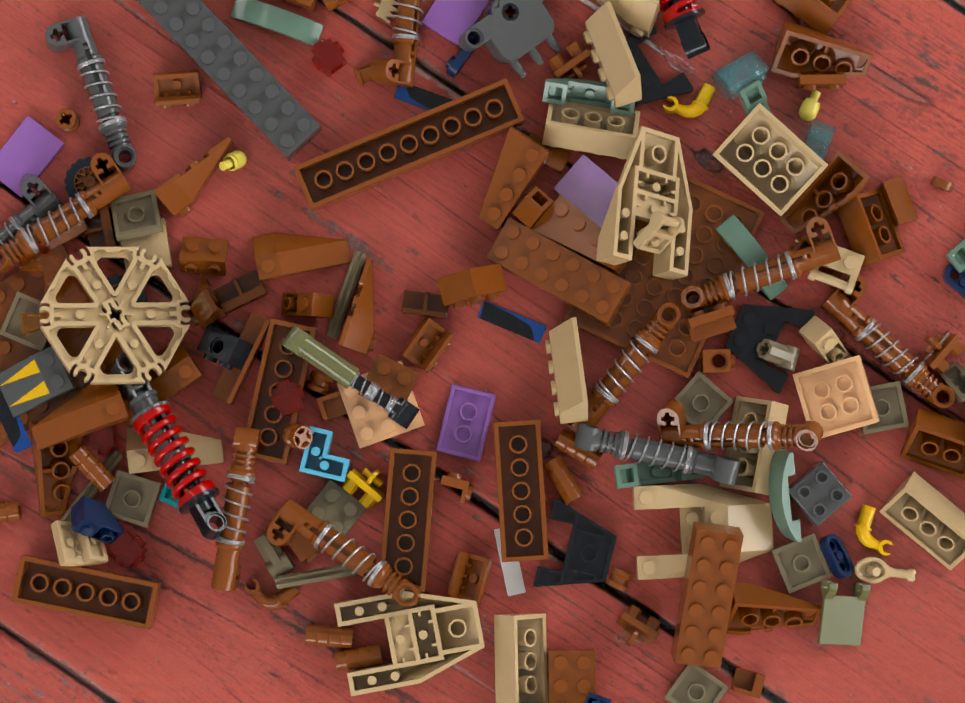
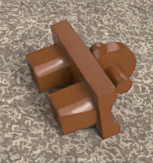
[548,41,591,79]
[921,331,964,374]
[616,605,661,647]

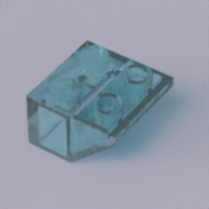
[711,50,770,100]

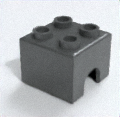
[789,461,853,527]

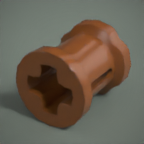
[353,60,375,87]
[55,109,80,132]

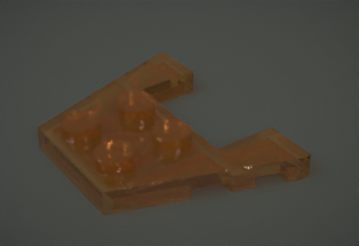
[19,253,91,337]

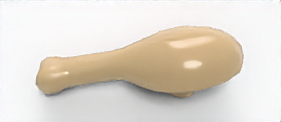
[854,557,916,584]

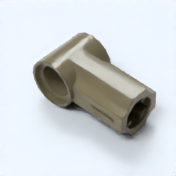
[756,339,801,372]
[253,533,295,580]

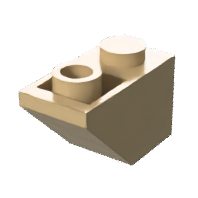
[799,315,849,364]

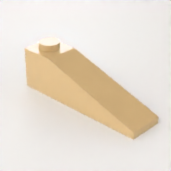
[126,427,225,474]

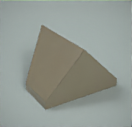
[938,361,965,403]

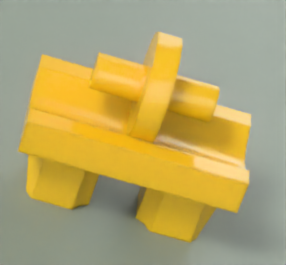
[342,468,385,509]

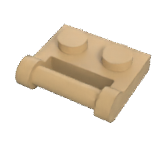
[632,211,685,254]
[807,240,865,295]

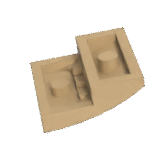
[121,218,173,271]
[51,520,109,566]

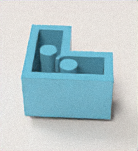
[299,426,351,482]

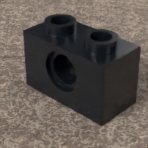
[197,324,253,370]

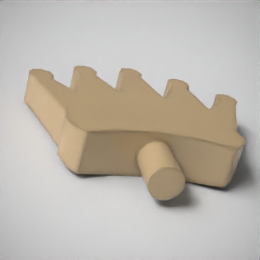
[374,0,398,24]

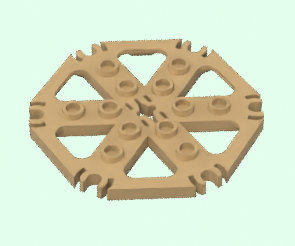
[39,247,191,385]

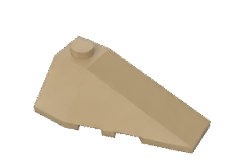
[595,0,660,38]

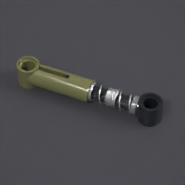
[281,325,419,429]

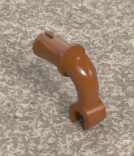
[244,579,300,610]

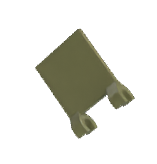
[817,580,871,646]

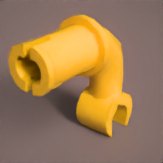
[663,83,715,118]
[854,504,893,556]

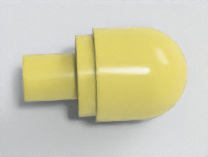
[799,91,821,122]
[219,150,247,171]

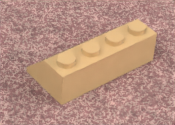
[583,1,642,108]
[542,101,640,159]
[545,317,588,424]
[719,396,789,496]
[879,472,965,571]
[494,613,548,703]

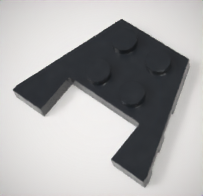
[626,27,694,107]
[724,304,815,394]
[533,498,617,587]

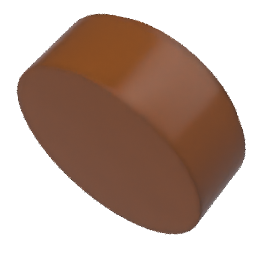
[930,176,955,193]

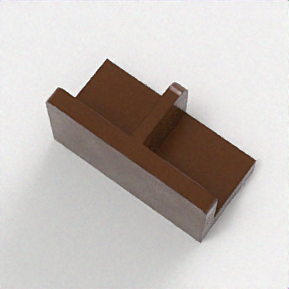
[85,204,119,247]
[215,270,268,314]
[401,290,449,319]

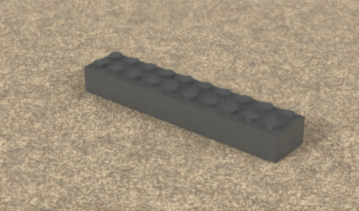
[136,0,322,161]

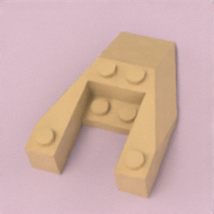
[596,126,693,280]
[632,483,774,580]
[334,591,485,696]

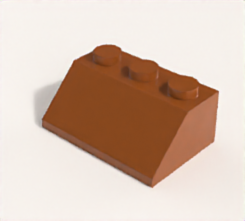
[775,0,852,35]
[837,188,905,268]
[900,407,965,479]

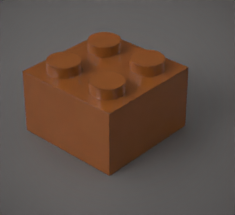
[437,263,507,308]

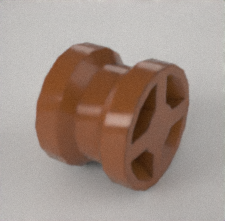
[306,371,333,395]
[283,424,313,449]
[605,566,633,593]

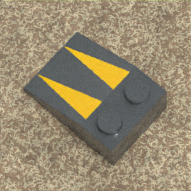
[0,346,78,418]

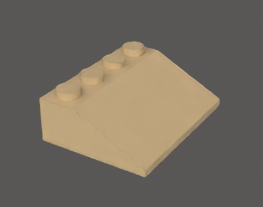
[712,103,828,216]

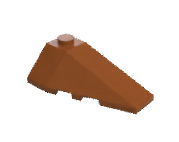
[779,150,871,235]
[122,341,205,427]
[31,384,128,450]
[30,421,83,518]

